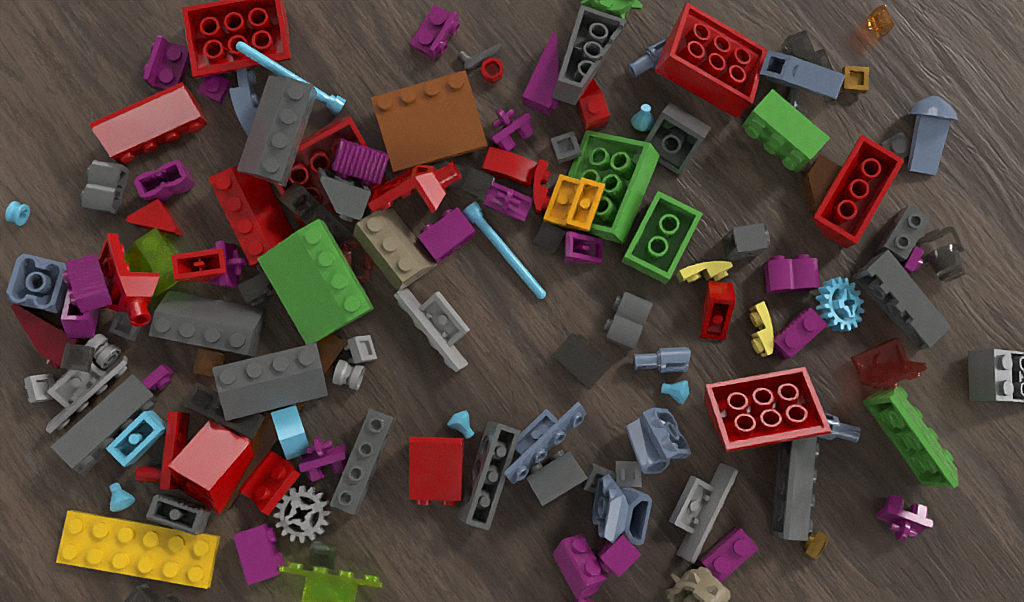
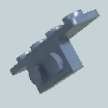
[504,402,586,484]

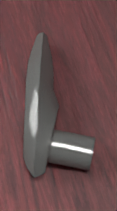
[458,42,502,69]
[787,87,807,116]

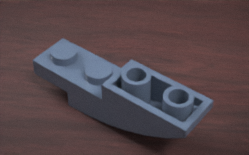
[229,68,260,136]

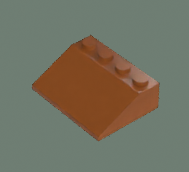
[371,70,488,174]

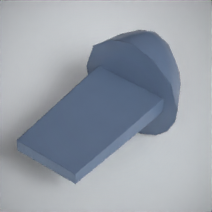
[907,96,959,175]

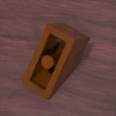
[801,154,842,216]

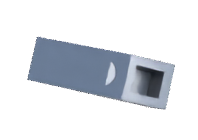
[760,50,845,99]

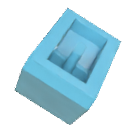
[271,404,310,460]

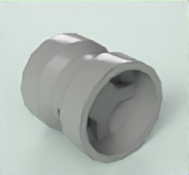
[83,333,121,369]
[332,360,365,390]

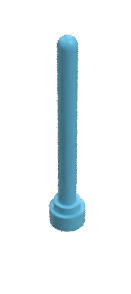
[236,41,346,117]
[462,201,546,299]

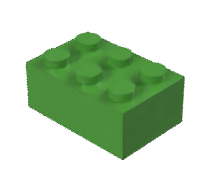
[742,89,830,173]
[621,191,703,284]

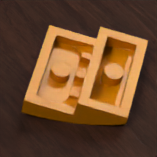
[543,174,606,231]

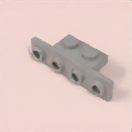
[394,288,470,372]
[46,355,128,434]
[669,463,738,563]

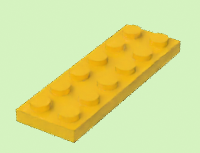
[56,510,220,589]

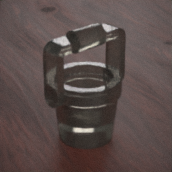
[915,226,966,283]

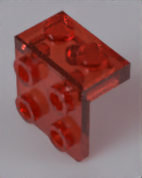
[851,337,928,390]

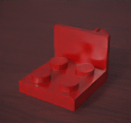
[367,161,462,213]
[98,233,160,327]

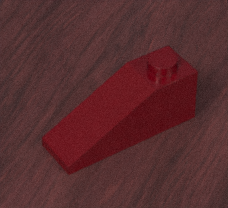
[11,303,87,369]

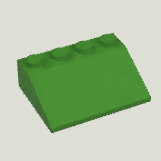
[568,130,660,244]
[257,219,374,345]
[863,383,958,488]

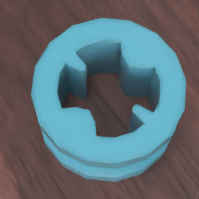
[5,201,30,226]

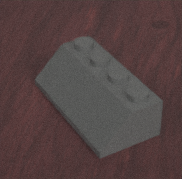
[237,76,317,187]
[149,290,266,358]
[212,343,328,421]
[770,436,820,541]

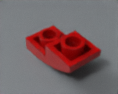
[481,147,538,187]
[533,159,551,216]

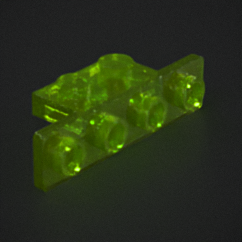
[279,562,385,602]

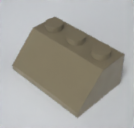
[353,208,438,291]

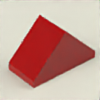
[126,198,183,237]
[171,248,227,282]

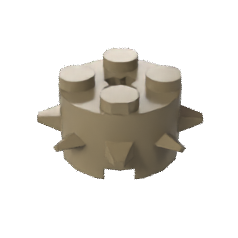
[665,567,731,602]

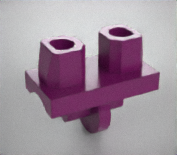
[488,109,534,151]
[483,182,534,223]
[208,240,249,288]
[299,436,347,482]
[876,495,933,542]

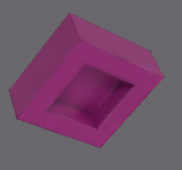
[197,74,232,105]
[900,246,924,274]
[142,365,176,390]

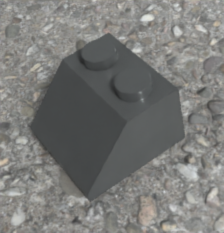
[644,102,712,176]
[317,167,371,222]
[526,449,588,506]

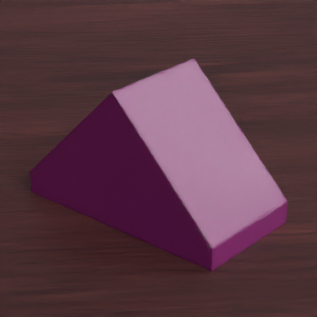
[564,231,602,264]

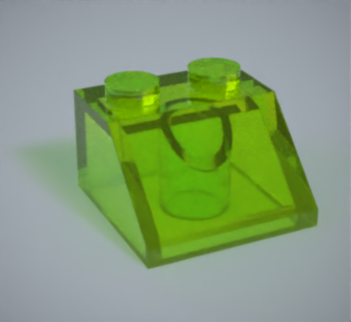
[124,228,179,300]

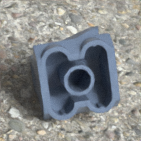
[6,253,68,313]
[625,407,691,474]
[592,474,652,545]

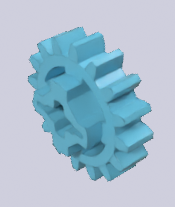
[816,277,865,332]

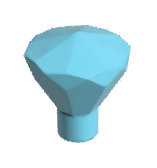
[631,104,655,132]
[661,380,690,404]
[447,410,474,439]
[109,483,135,512]

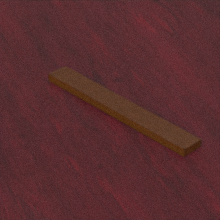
[224,333,348,510]

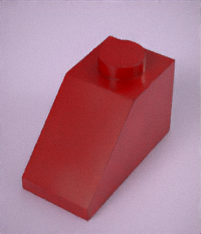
[576,79,610,131]
[700,280,736,340]

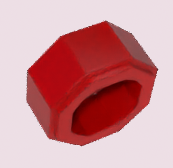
[480,57,504,83]

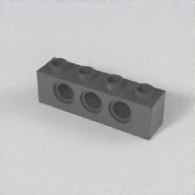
[330,408,397,515]
[457,420,521,530]

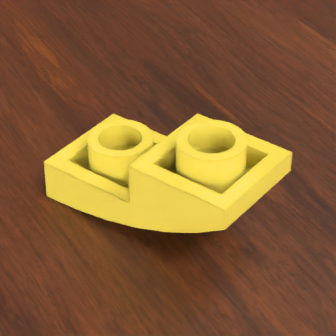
[676,261,733,284]
[749,301,774,357]

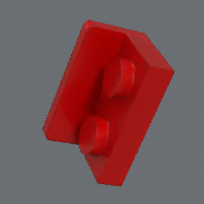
[239,450,300,515]

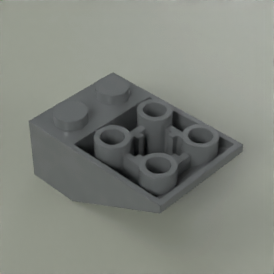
[968,349,1024,403]

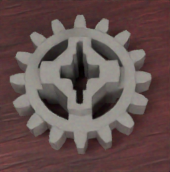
[274,486,332,543]

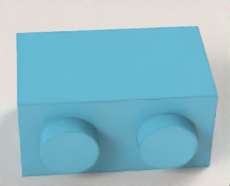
[106,410,167,467]

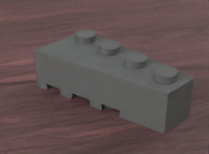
[552,5,627,105]
[850,250,951,350]
[50,374,158,477]

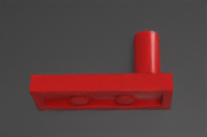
[135,411,190,490]

